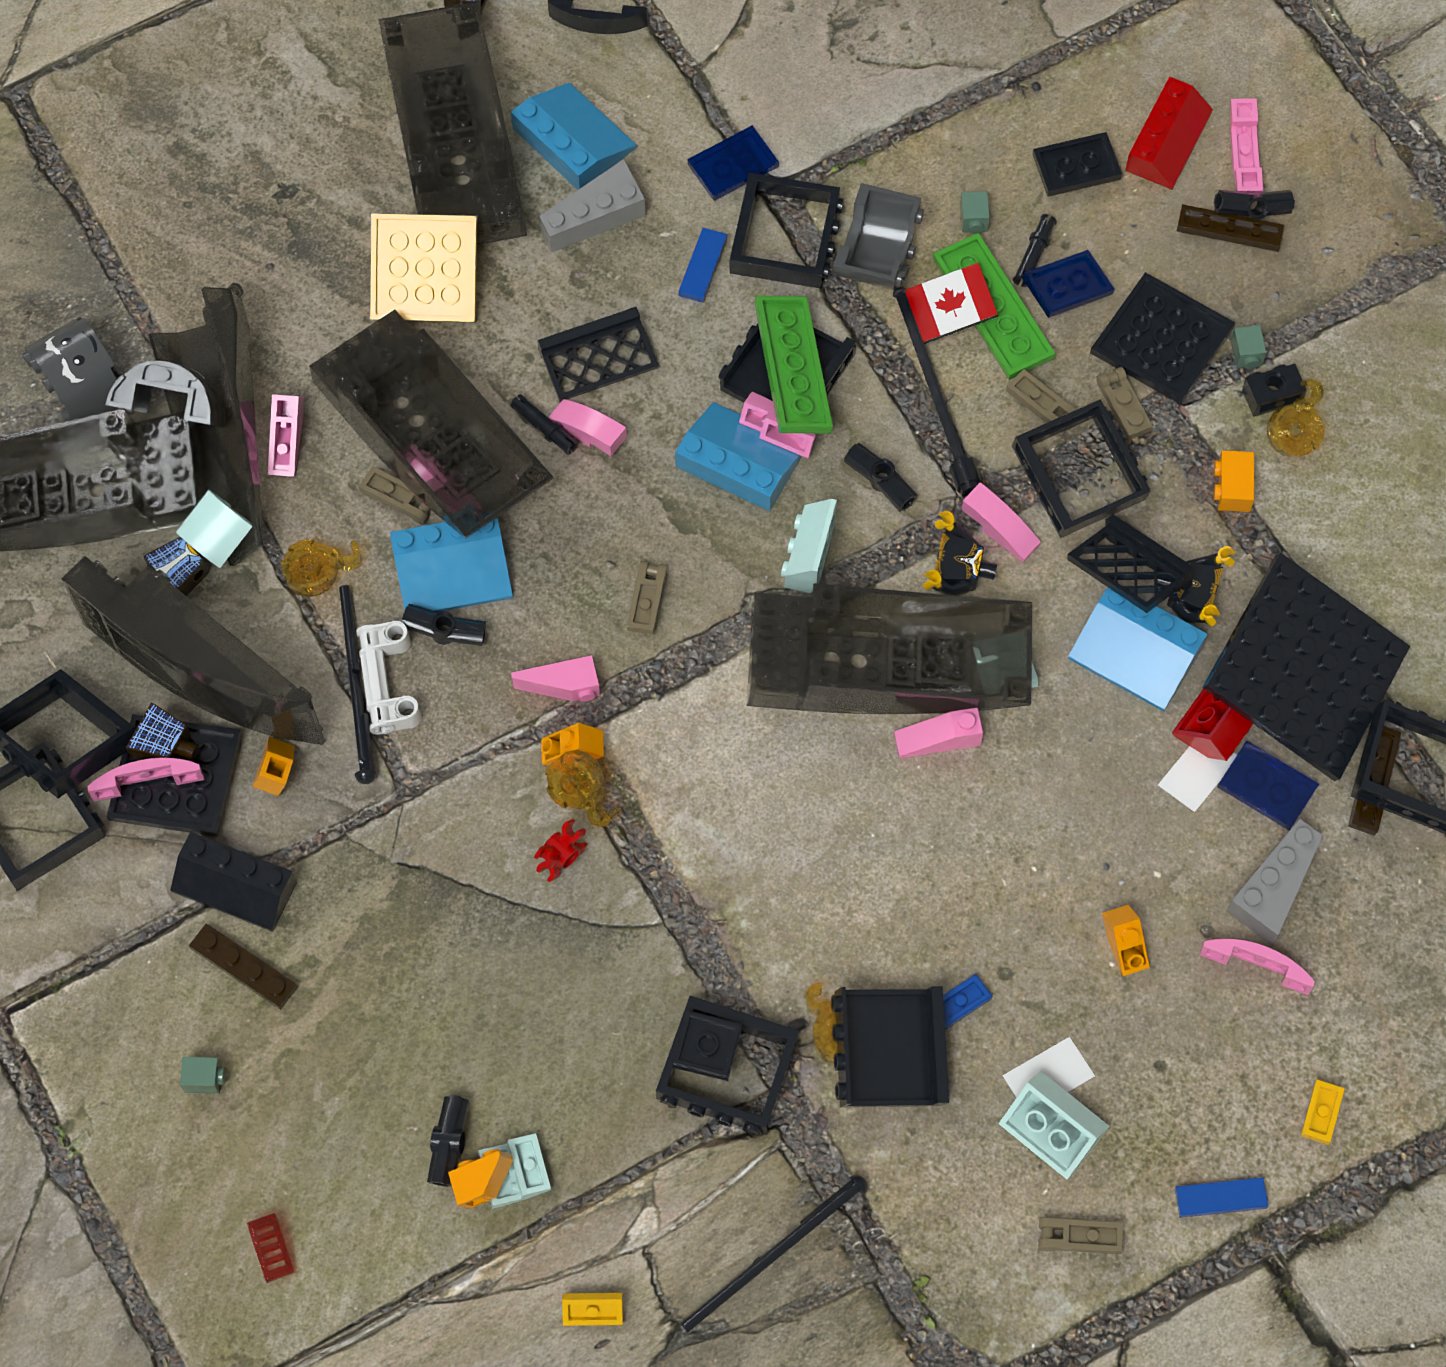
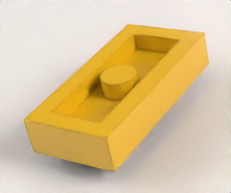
[1300,1079,1345,1145]
[562,1293,623,1326]

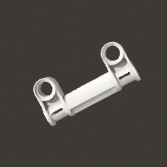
[356,621,422,735]

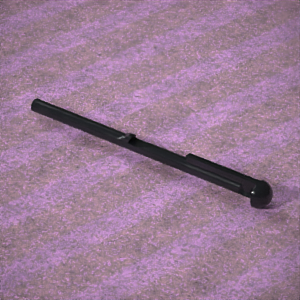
[339,585,376,784]
[680,1175,868,1333]

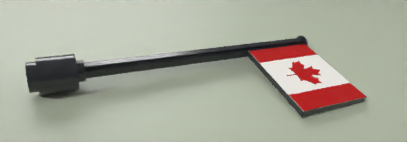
[893,263,998,498]

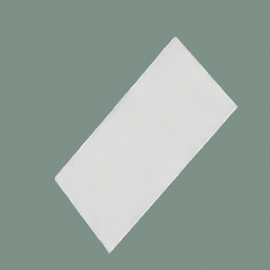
[1158,746,1239,812]
[1003,1037,1095,1098]

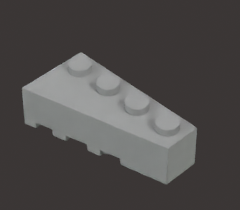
[539,159,646,253]
[1227,819,1323,946]

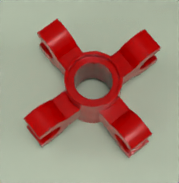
[534,819,588,882]

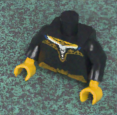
[923,511,997,598]
[1157,546,1236,626]

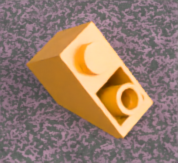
[541,722,604,766]
[252,737,295,796]
[1102,905,1150,976]
[448,1149,513,1209]

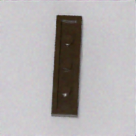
[1176,204,1284,252]
[1348,726,1401,836]
[189,923,298,1010]

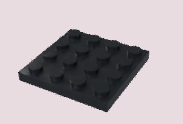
[1090,272,1236,405]
[106,714,242,837]

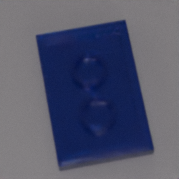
[687,125,779,201]
[1022,250,1115,318]
[1217,741,1319,831]

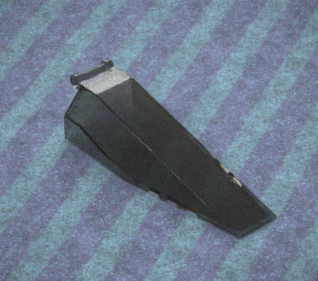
[149,283,264,566]

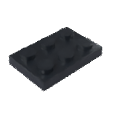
[1032,132,1122,197]

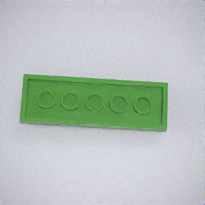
[933,233,1056,380]
[754,296,833,434]

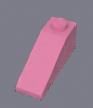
[268,395,304,477]
[511,655,600,702]
[894,708,983,759]

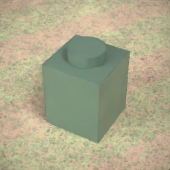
[960,191,990,234]
[1231,325,1266,369]
[180,1057,226,1094]

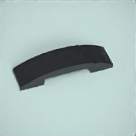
[547,0,648,34]

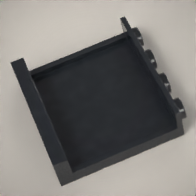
[718,323,856,403]
[831,986,949,1108]

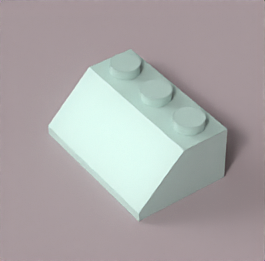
[781,499,837,595]
[999,1071,1110,1180]

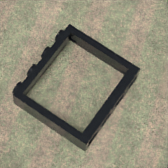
[729,173,844,289]
[1012,399,1150,538]
[0,669,135,798]
[1350,699,1446,834]
[0,742,105,891]
[656,996,800,1135]

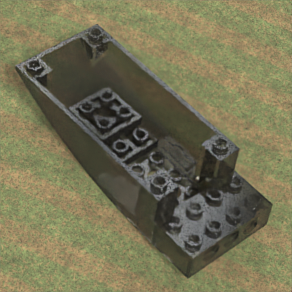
[378,1,527,245]
[309,309,553,539]
[0,408,205,552]
[61,556,325,745]
[746,583,1032,714]

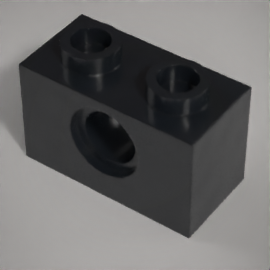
[1242,364,1307,417]

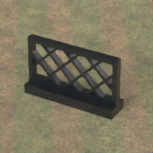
[538,306,658,402]
[1067,514,1193,613]

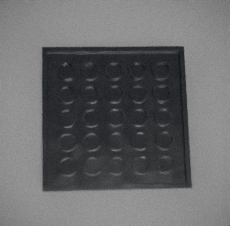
[1202,552,1410,782]

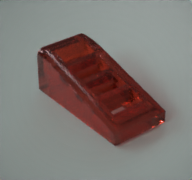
[247,1213,295,1283]

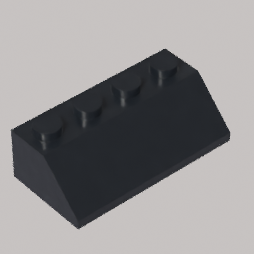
[170,831,297,932]

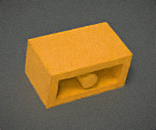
[1213,450,1254,512]

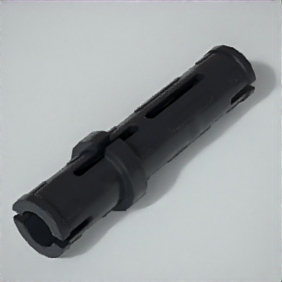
[1013,214,1057,287]
[510,394,578,455]

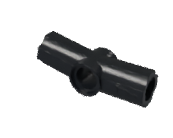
[1214,190,1295,220]
[844,443,917,512]
[401,604,486,646]
[427,1095,470,1187]

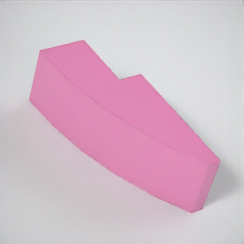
[739,392,816,458]
[548,399,627,456]
[962,482,1041,562]

